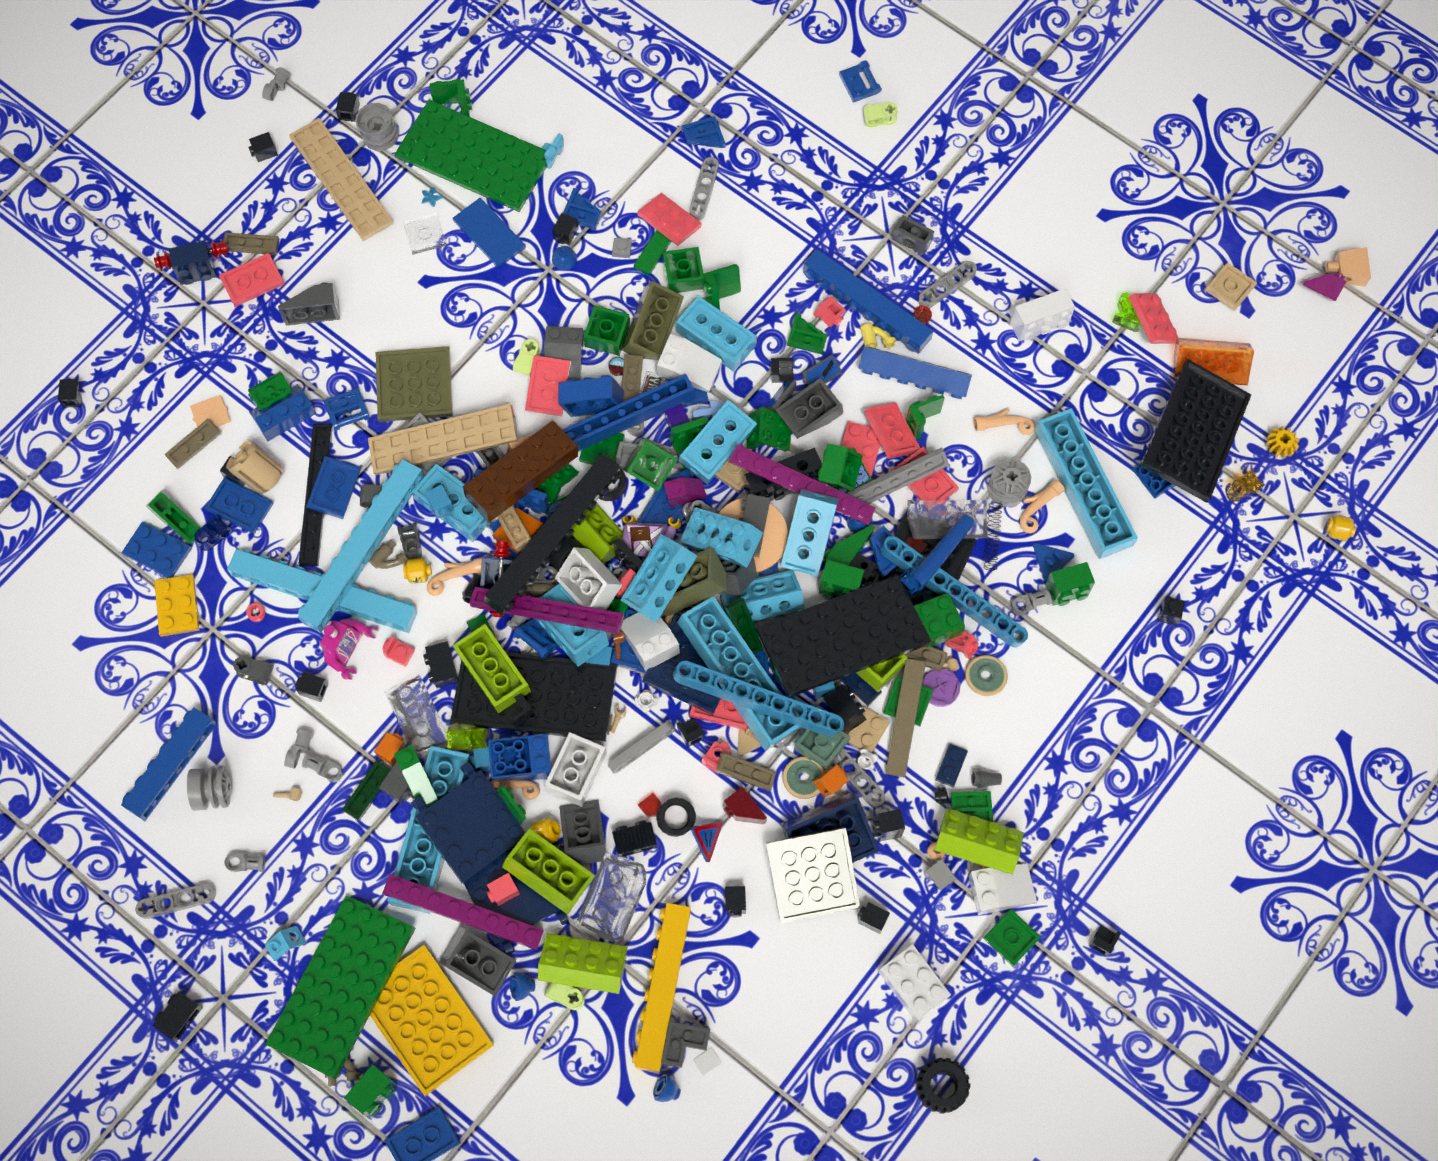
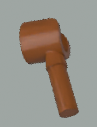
[613,631,625,660]

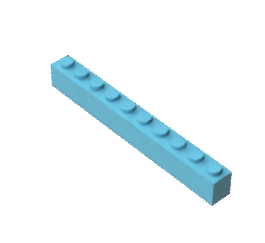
[298,459,424,633]
[227,549,417,634]

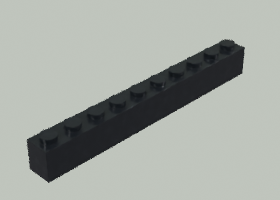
[484,453,621,616]

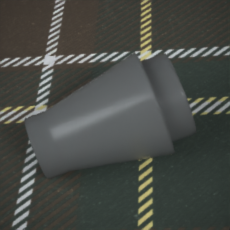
[971,768,1002,788]

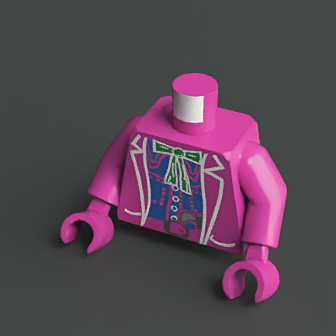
[320,618,379,680]

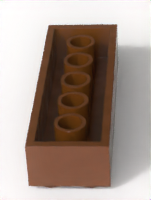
[463,420,578,523]

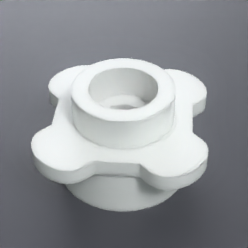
[634,690,658,713]
[857,748,879,770]

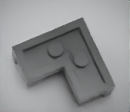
[661,1022,710,1068]

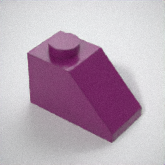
[1302,272,1347,301]
[663,477,707,508]

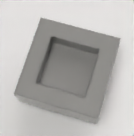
[612,238,632,258]

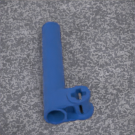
[899,514,974,594]

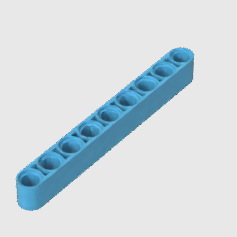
[880,536,1028,648]
[673,661,844,737]

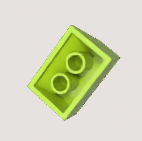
[573,504,624,563]

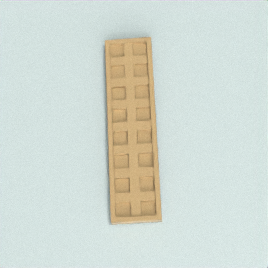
[289,118,393,241]
[368,404,518,475]

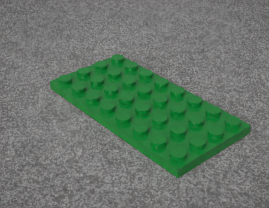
[394,99,547,212]
[265,895,416,1080]

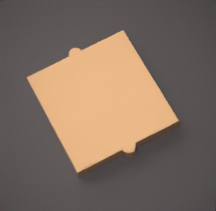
[190,395,231,427]

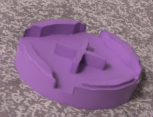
[922,668,960,707]

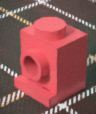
[813,296,846,327]
[702,741,732,775]

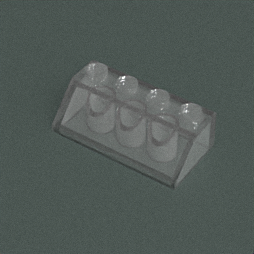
[907,499,987,539]

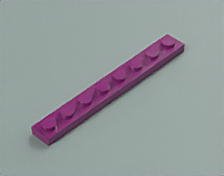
[729,444,876,525]
[469,587,624,634]
[382,874,544,950]

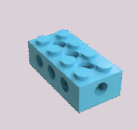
[676,296,757,372]
[679,400,757,485]
[412,464,489,542]
[781,489,839,577]
[679,507,763,568]
[621,534,697,622]
[720,570,805,621]
[535,583,609,667]

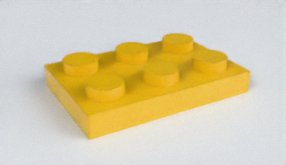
[154,574,200,637]

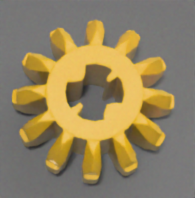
[1266,426,1300,459]

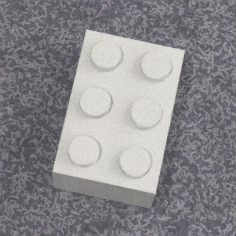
[1010,288,1075,341]
[555,547,622,610]
[544,732,607,807]
[878,945,951,1022]

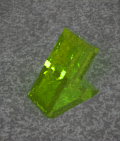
[1112,292,1141,332]
[446,727,487,750]

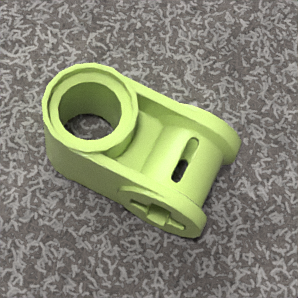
[863,102,898,128]
[513,339,541,377]
[544,983,585,1011]

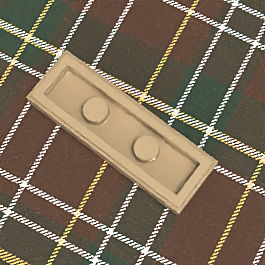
[497,505,532,552]

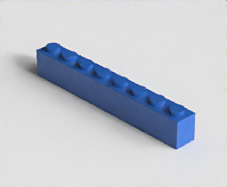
[803,249,933,355]
[562,374,695,452]

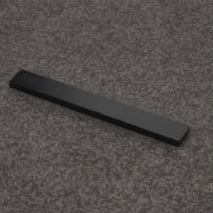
[298,424,333,566]

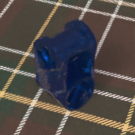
[194,515,233,551]

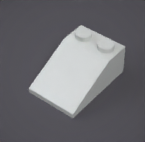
[657,334,722,393]
[620,612,680,671]
[968,864,1037,915]

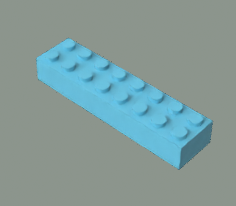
[1035,408,1138,559]
[677,596,800,751]
[387,746,471,914]

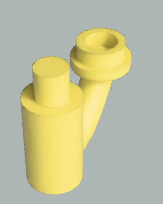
[860,324,896,348]

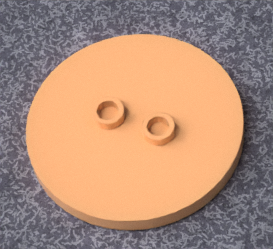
[712,498,788,573]

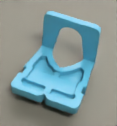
[542,133,564,169]

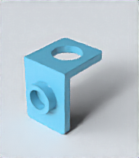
[265,926,306,961]

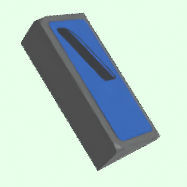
[802,355,843,386]
[764,380,797,412]

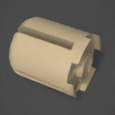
[226,440,283,494]

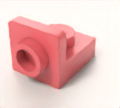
[945,631,979,659]
[382,636,415,667]

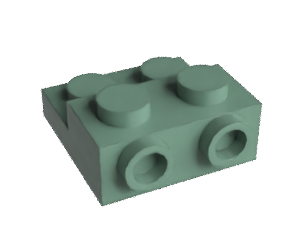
[794,718,850,769]

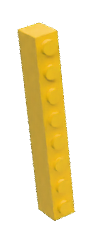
[632,903,691,1074]

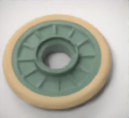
[965,655,1008,696]
[782,757,824,799]

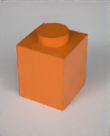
[374,732,406,766]
[812,765,849,797]

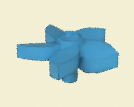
[421,187,442,207]

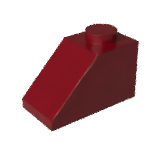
[723,787,767,825]

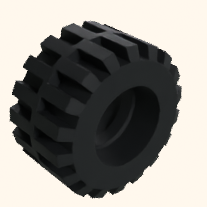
[916,1058,971,1114]

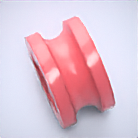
[246,603,265,622]

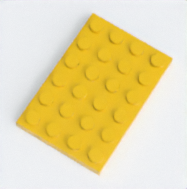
[370,945,494,1097]

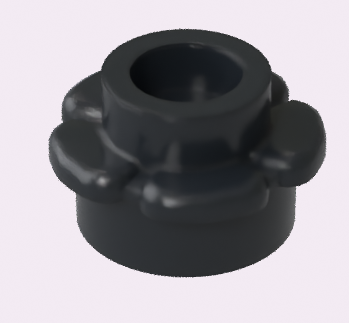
[934,786,949,806]

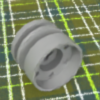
[355,103,399,151]
[988,459,1032,508]
[187,765,231,811]

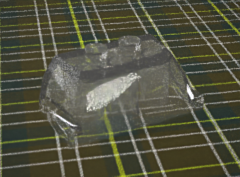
[384,674,452,759]
[574,852,646,942]

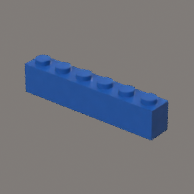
[858,346,972,399]
[121,707,217,822]

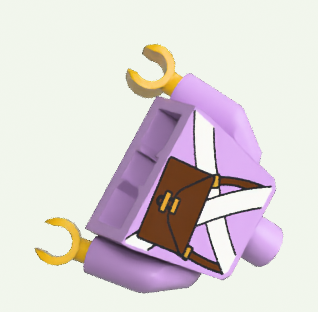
[622,515,681,562]

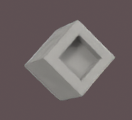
[616,442,637,470]
[924,859,956,890]

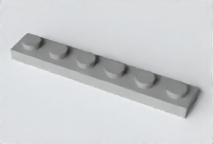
[846,447,949,504]

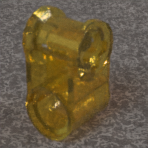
[1226,469,1265,502]

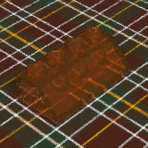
[1173,338,1254,385]

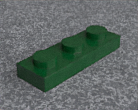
[725,598,763,654]
[342,760,391,821]

